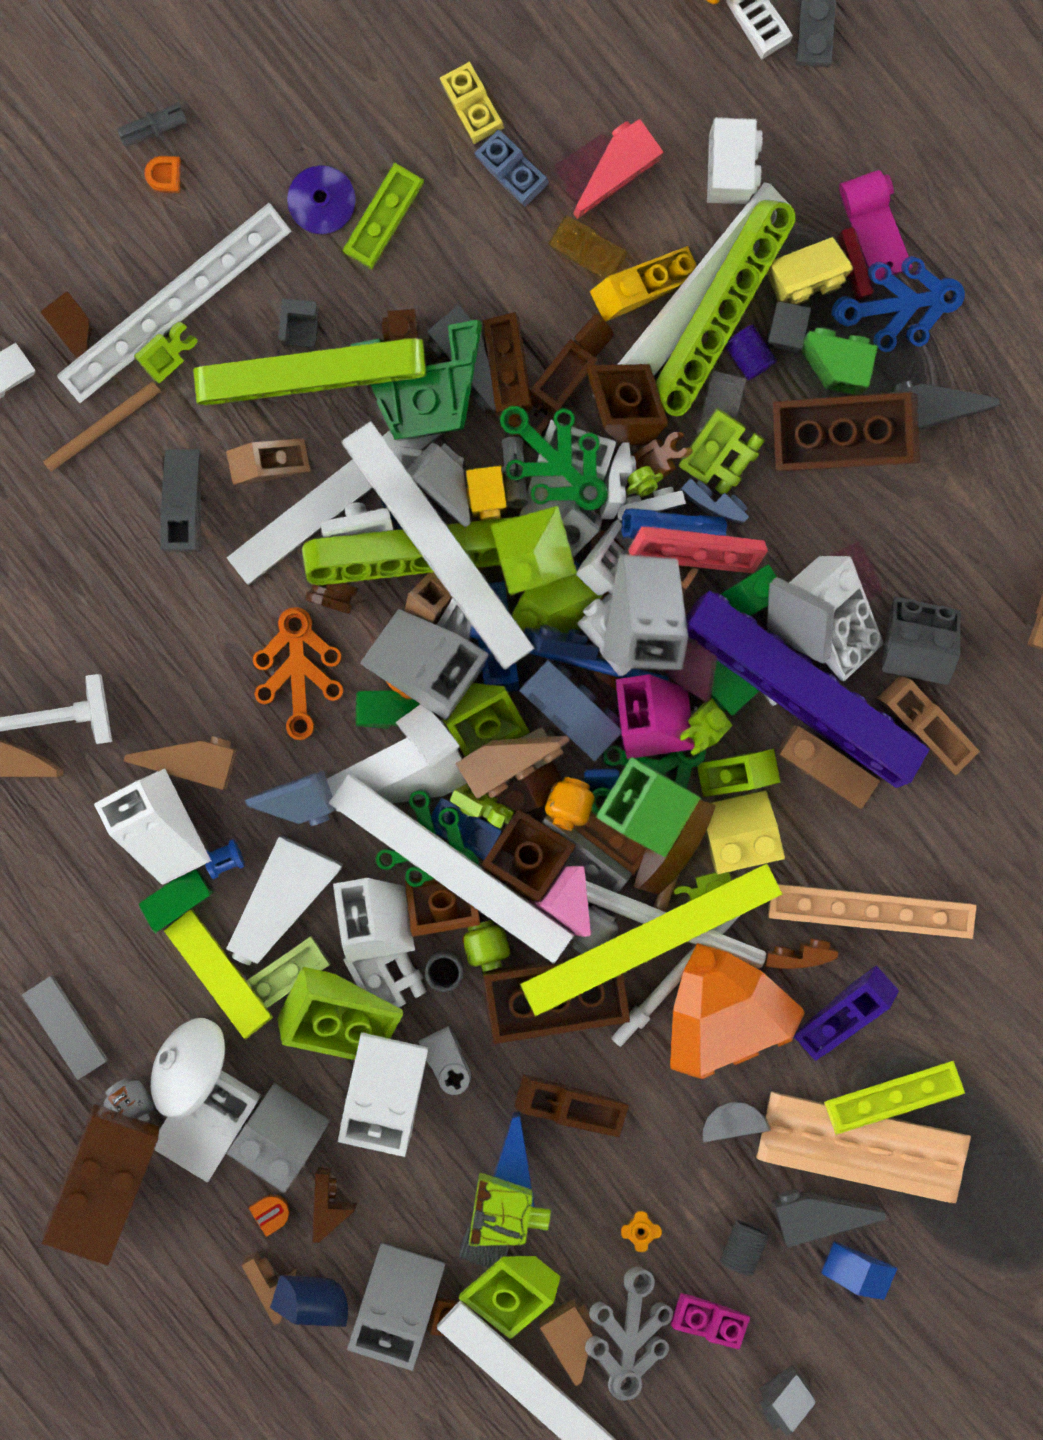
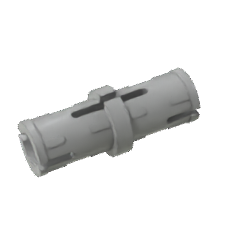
[501,437,528,508]

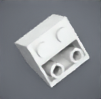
[333,878,415,963]

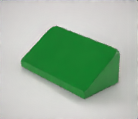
[138,868,214,933]

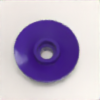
[287,165,356,234]

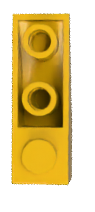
[590,246,697,322]

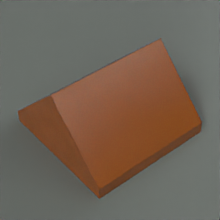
[405,878,481,937]

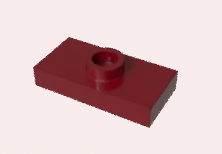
[837,227,874,302]

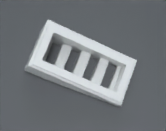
[726,0,793,60]
[576,520,634,595]

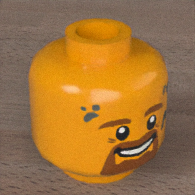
[545,777,595,831]

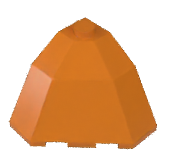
[670,943,805,1079]

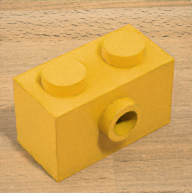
[466,466,507,521]

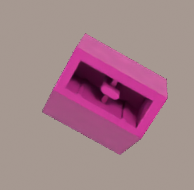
[616,674,695,759]

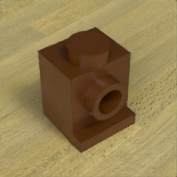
[382,308,419,342]

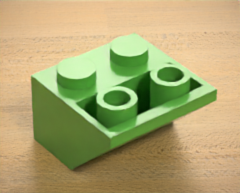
[801,328,878,396]
[596,757,701,858]

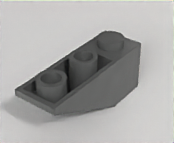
[427,305,496,414]
[161,449,201,552]

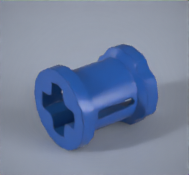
[205,839,245,880]

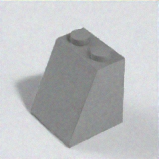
[226,1082,330,1193]

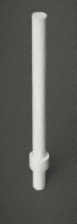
[611,916,740,1047]

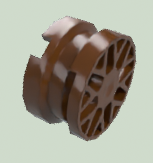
[304,583,358,614]

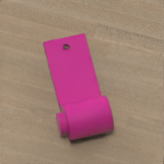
[839,170,913,283]

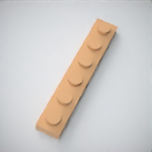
[767,884,976,939]

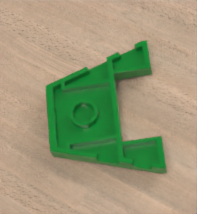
[351,320,482,441]

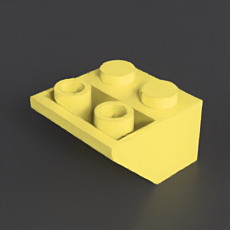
[767,237,852,305]

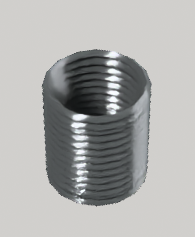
[425,950,464,992]
[719,1220,769,1276]
[458,1223,510,1268]

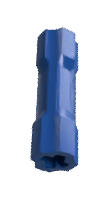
[621,508,727,539]

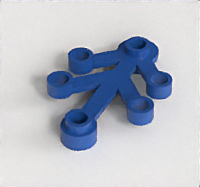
[832,256,965,352]

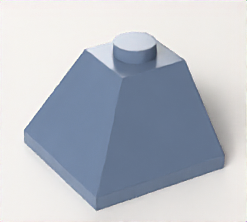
[246,771,336,826]

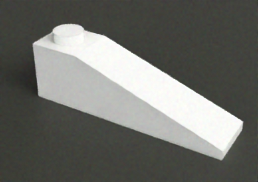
[327,720,467,812]

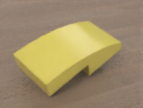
[440,62,504,144]

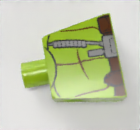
[469,1173,551,1246]

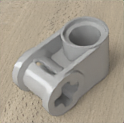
[418,1026,471,1095]

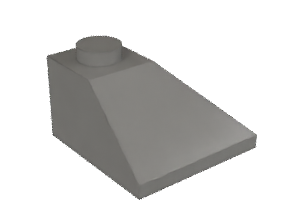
[406,442,470,527]

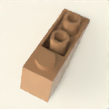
[455,736,570,799]

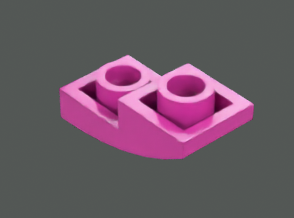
[670,1293,750,1350]

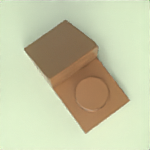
[241,1251,297,1326]

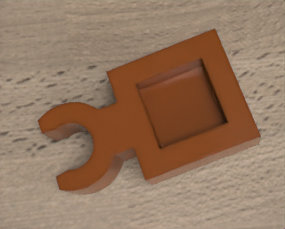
[631,432,693,478]

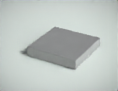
[767,577,835,664]

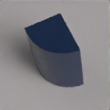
[270,1275,348,1327]

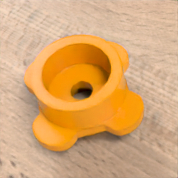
[621,1211,662,1252]

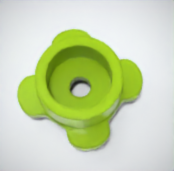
[626,466,663,497]

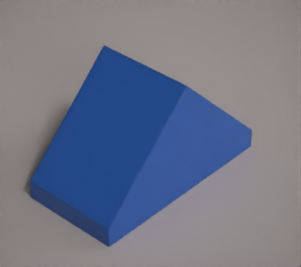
[821,1241,897,1300]

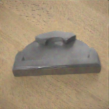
[703,1102,771,1142]

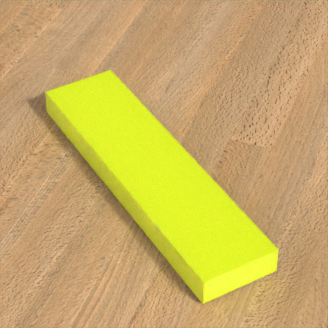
[164,909,273,1039]
[824,1061,965,1135]

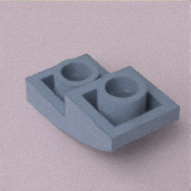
[474,129,549,207]
[679,478,749,525]

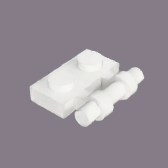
[343,952,427,1008]

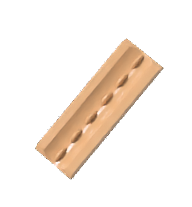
[756,1091,971,1203]

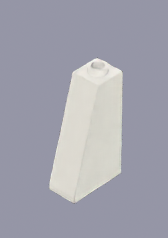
[226,835,343,965]

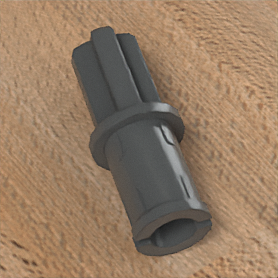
[118,102,187,147]

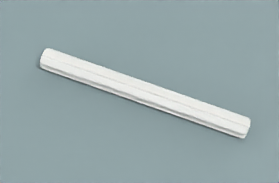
[586,881,766,969]

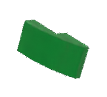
[356,690,420,729]

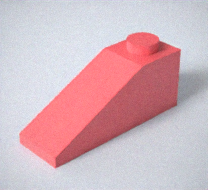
[573,119,664,219]

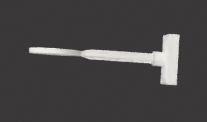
[0,674,112,744]

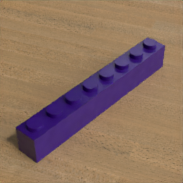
[686,591,930,788]

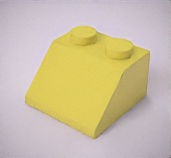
[706,790,785,874]

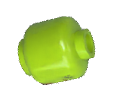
[462,920,510,972]

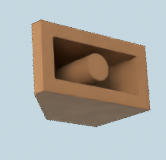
[226,438,311,485]
[540,1298,594,1386]

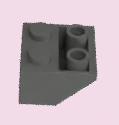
[882,596,961,685]

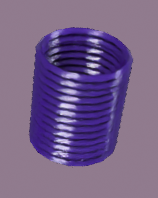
[725,324,778,381]

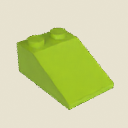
[277,966,403,1060]

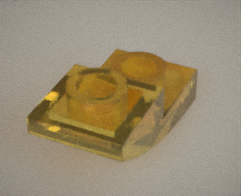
[548,215,628,280]

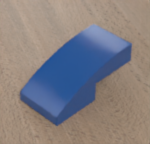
[431,797,503,860]

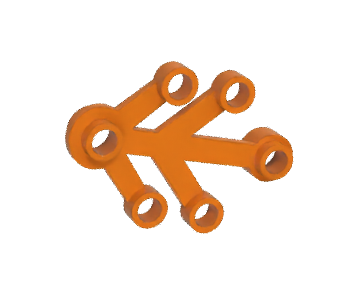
[253,607,344,740]

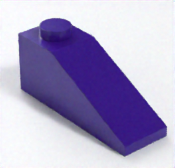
[794,965,899,1061]

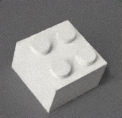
[707,118,762,204]

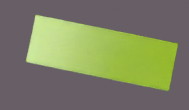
[342,162,424,270]

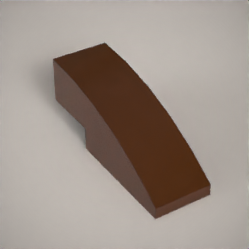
[509,339,597,449]
[633,800,716,895]
[514,1074,629,1138]

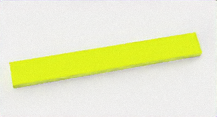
[520,864,782,1016]

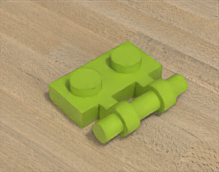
[678,407,765,495]

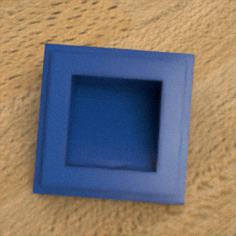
[584,768,619,792]

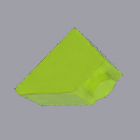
[697,749,781,797]

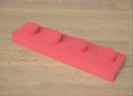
[629,526,768,574]

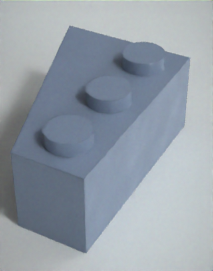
[519,660,622,761]

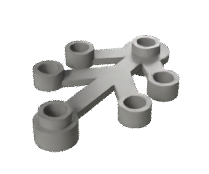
[585,1267,673,1401]

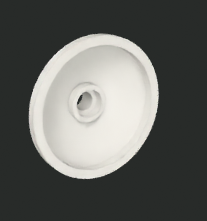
[151,1018,225,1119]

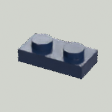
[524,625,599,661]

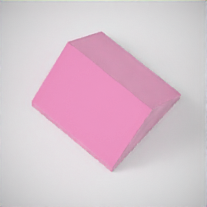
[526,865,591,936]

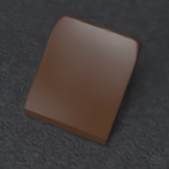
[574,313,614,357]

